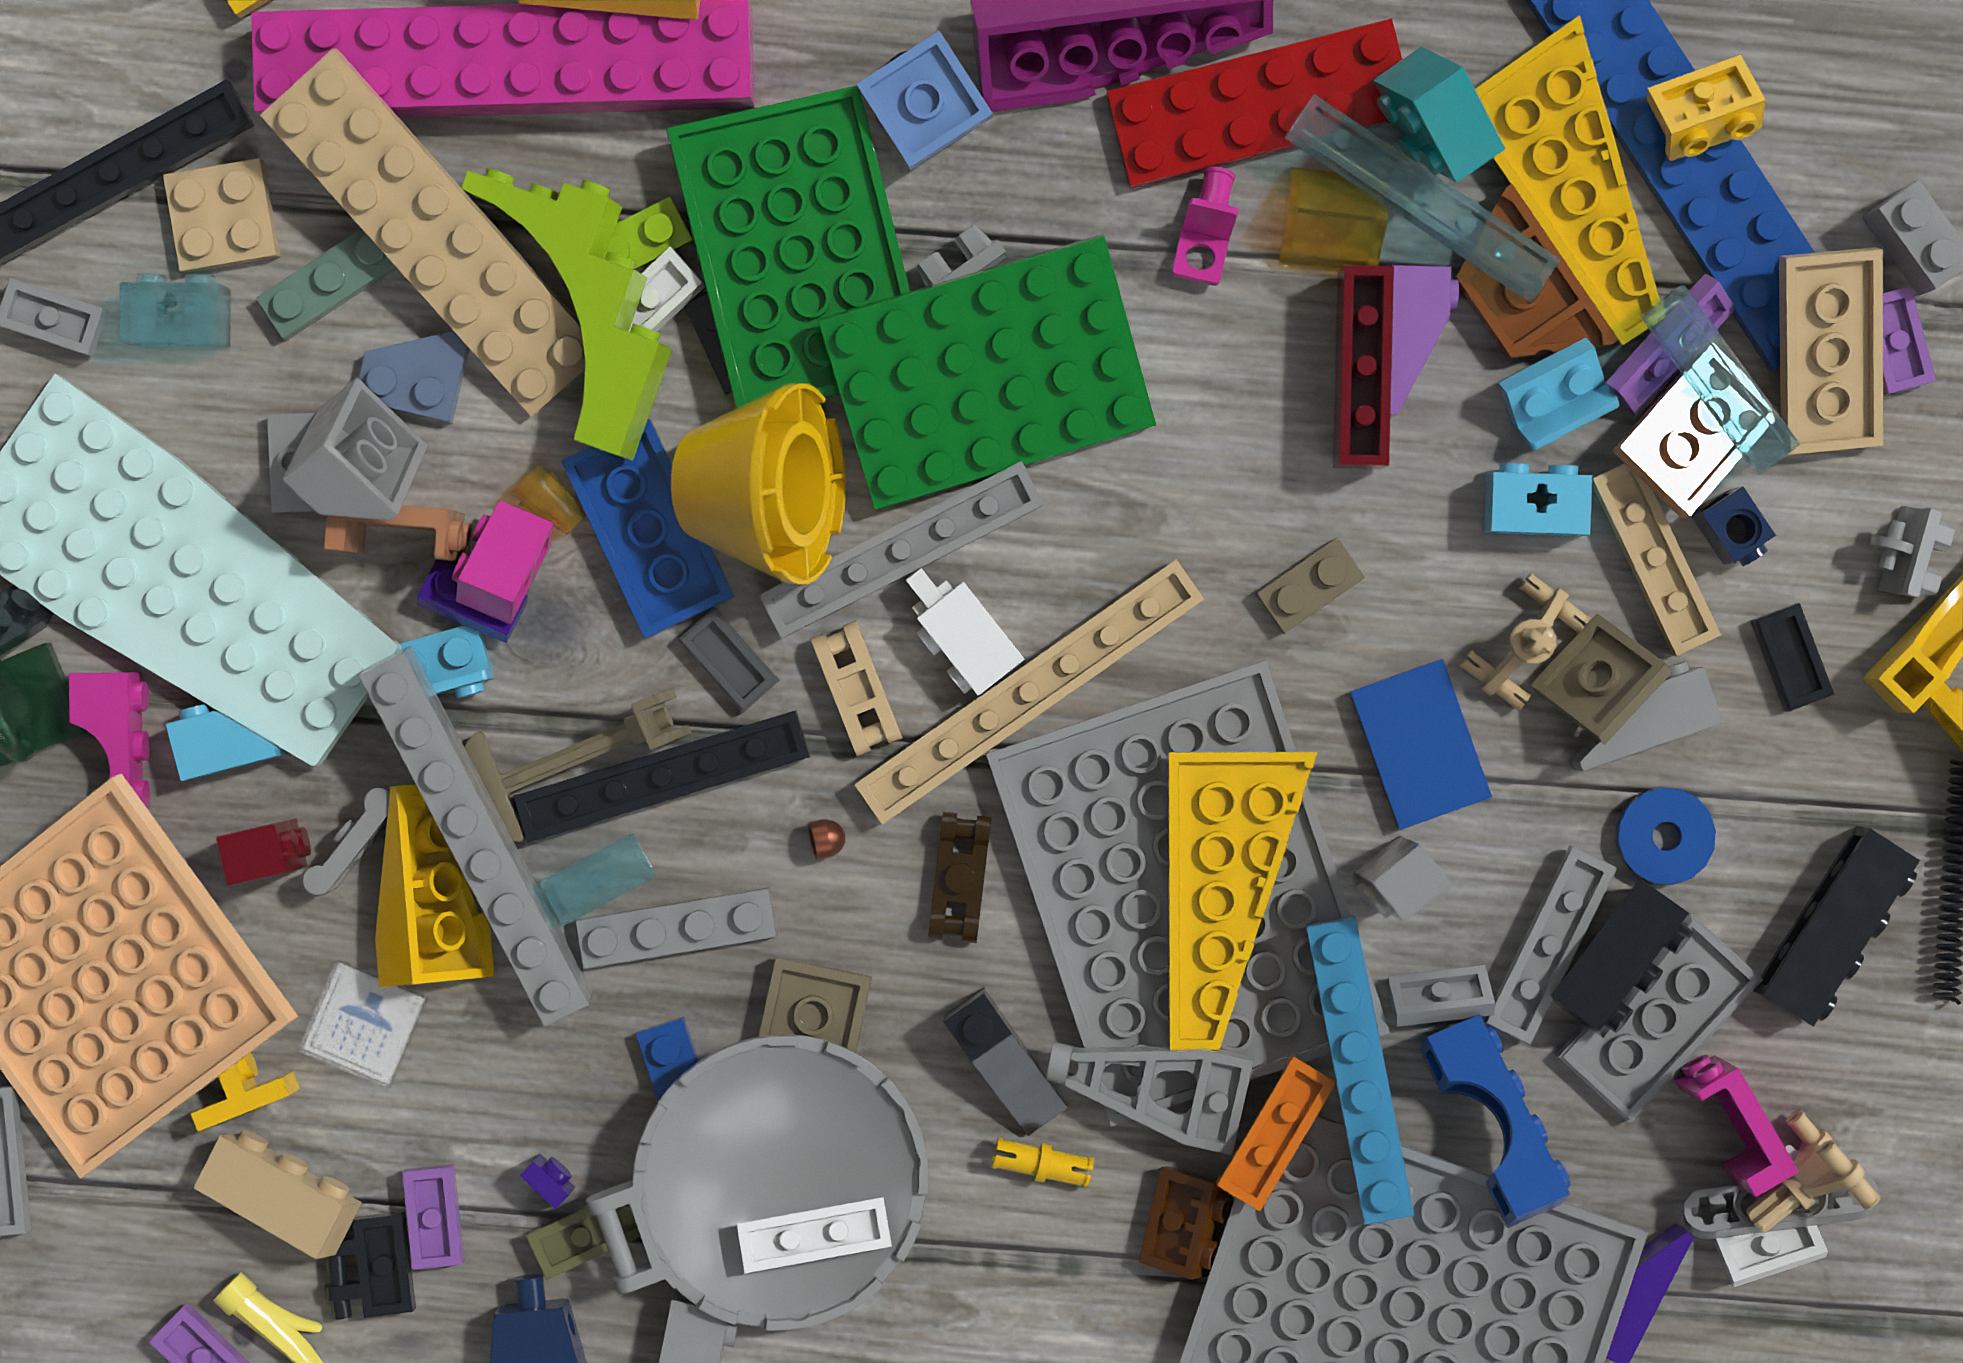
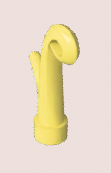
[212,1272,324,1363]

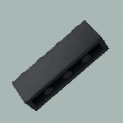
[1753,826,1920,1027]

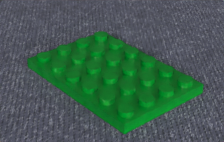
[666,86,910,409]
[818,234,1156,510]

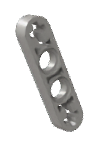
[1683,1173,1878,1239]

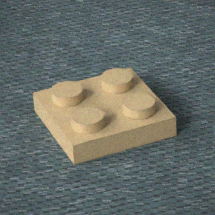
[163,158,280,274]

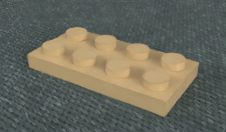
[1779,247,1883,455]

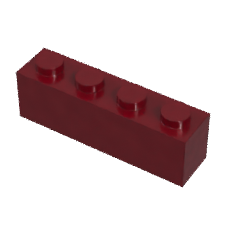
[1333,265,1394,469]

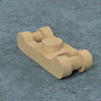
[811,620,903,756]

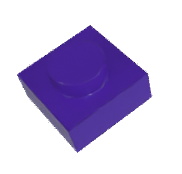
[520,1154,575,1210]

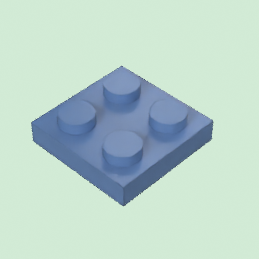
[856,31,993,170]

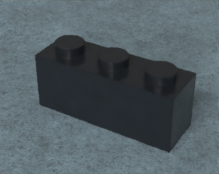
[1551,878,1693,1038]

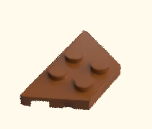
[1454,184,1618,360]

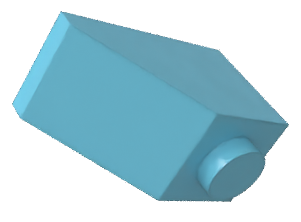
[166,704,287,781]

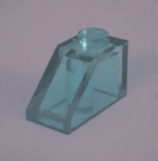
[539,833,656,926]

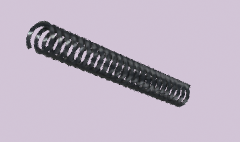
[1932,759,1963,1005]

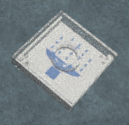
[298,959,429,1089]

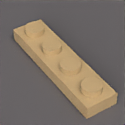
[1592,463,1721,656]

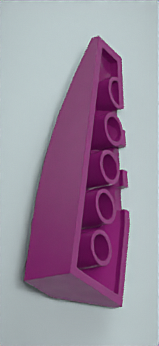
[970,0,1273,112]

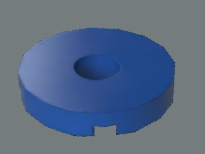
[1615,787,1716,885]

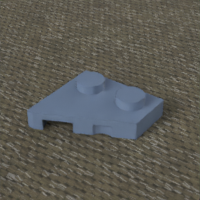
[359,331,470,423]

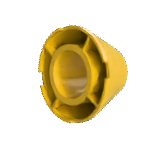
[671,383,846,585]

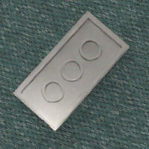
[1556,912,1763,1123]

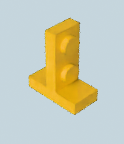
[191,1053,300,1132]

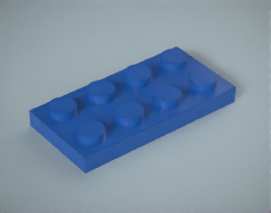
[561,419,735,639]

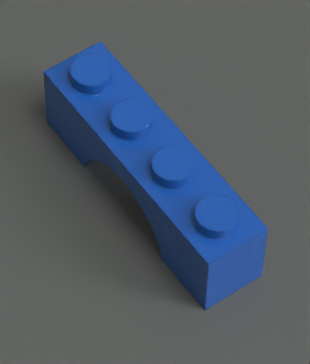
[1420,1014,1571,1228]

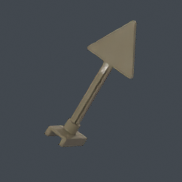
[464,688,692,842]

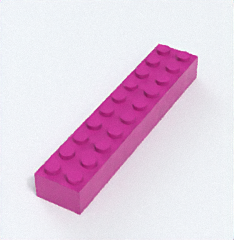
[251,0,755,118]

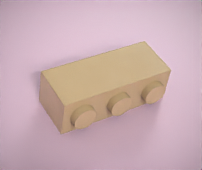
[194,1130,362,1259]

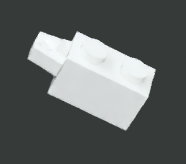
[906,568,1024,696]

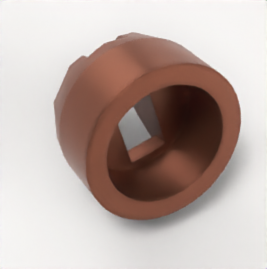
[808,819,845,860]

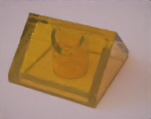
[1278,167,1388,272]

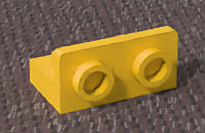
[1647,55,1765,161]

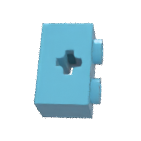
[1483,463,1592,537]

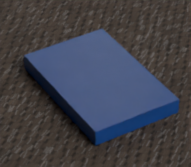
[1349,659,1492,830]

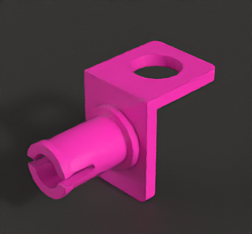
[1172,166,1239,286]

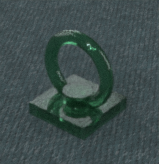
[0,642,88,769]

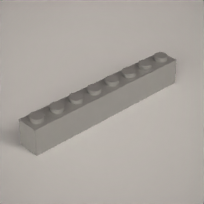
[359,646,592,1027]

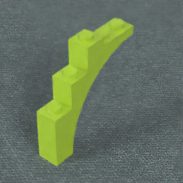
[461,168,673,461]

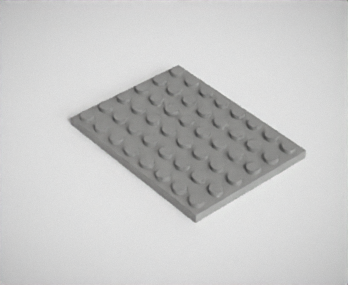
[986,660,1390,1127]
[1179,1115,1648,1363]

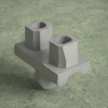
[917,225,1006,287]
[1870,506,1955,598]

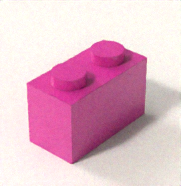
[452,500,554,625]

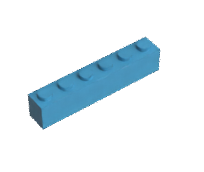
[1306,916,1415,1225]

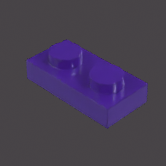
[416,559,528,643]

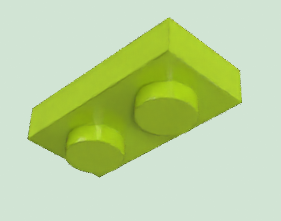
[603,197,694,271]

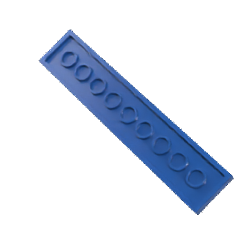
[1525,0,1815,371]

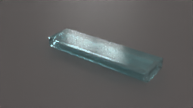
[1640,285,1801,475]

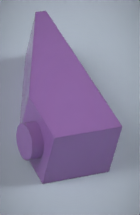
[1390,265,1459,418]

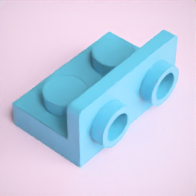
[1498,338,1619,450]
[400,625,495,699]

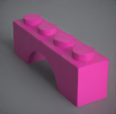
[69,672,150,809]

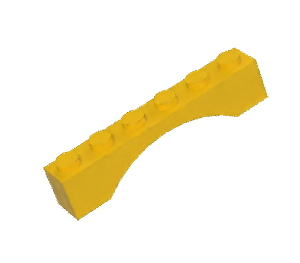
[1861,574,1963,713]

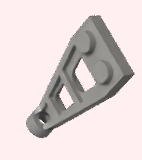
[1046,1042,1254,1155]

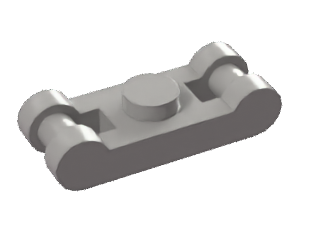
[303,786,391,895]

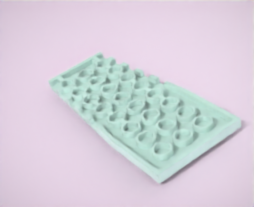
[0,374,402,766]

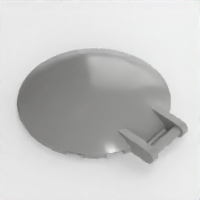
[586,1034,929,1331]

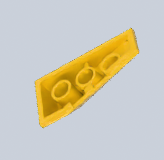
[375,785,495,988]

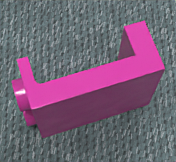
[1674,1055,1799,1197]

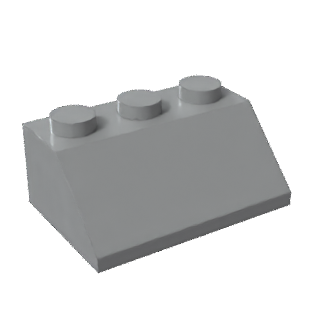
[282,377,428,520]

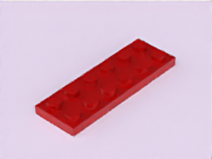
[1106,18,1402,189]

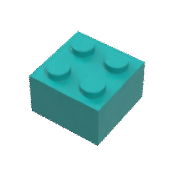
[1373,46,1506,183]

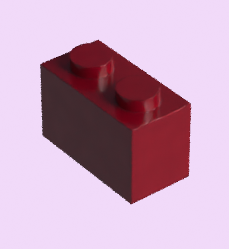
[216,818,311,886]

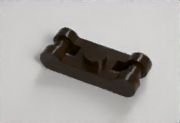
[928,811,992,943]

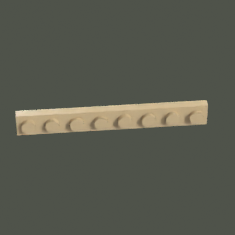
[854,559,1204,825]

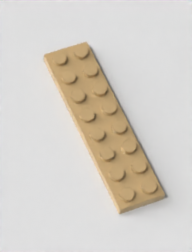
[260,48,585,417]

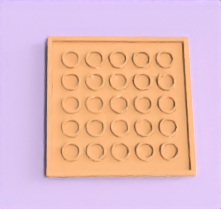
[0,774,299,1179]

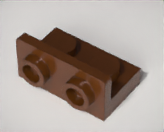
[1138,1166,1233,1280]

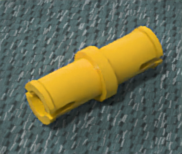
[991,1137,1094,1189]

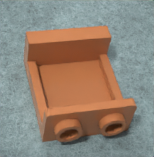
[324,505,471,562]

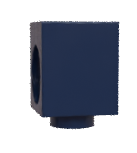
[1691,486,1776,566]

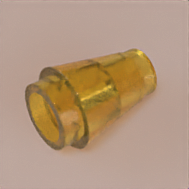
[512,464,586,536]

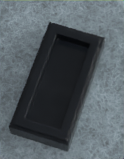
[1750,603,1834,712]

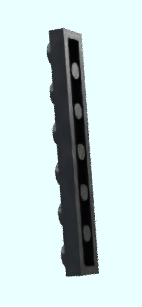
[0,79,255,265]
[513,710,811,843]

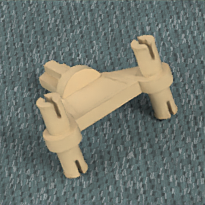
[1459,572,1591,711]
[1746,1110,1880,1232]

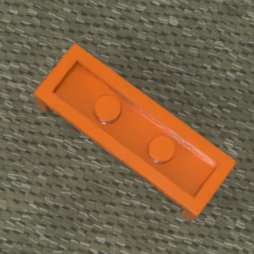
[1215,1055,1337,1211]

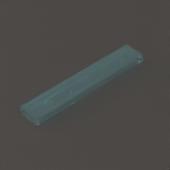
[1285,94,1560,303]

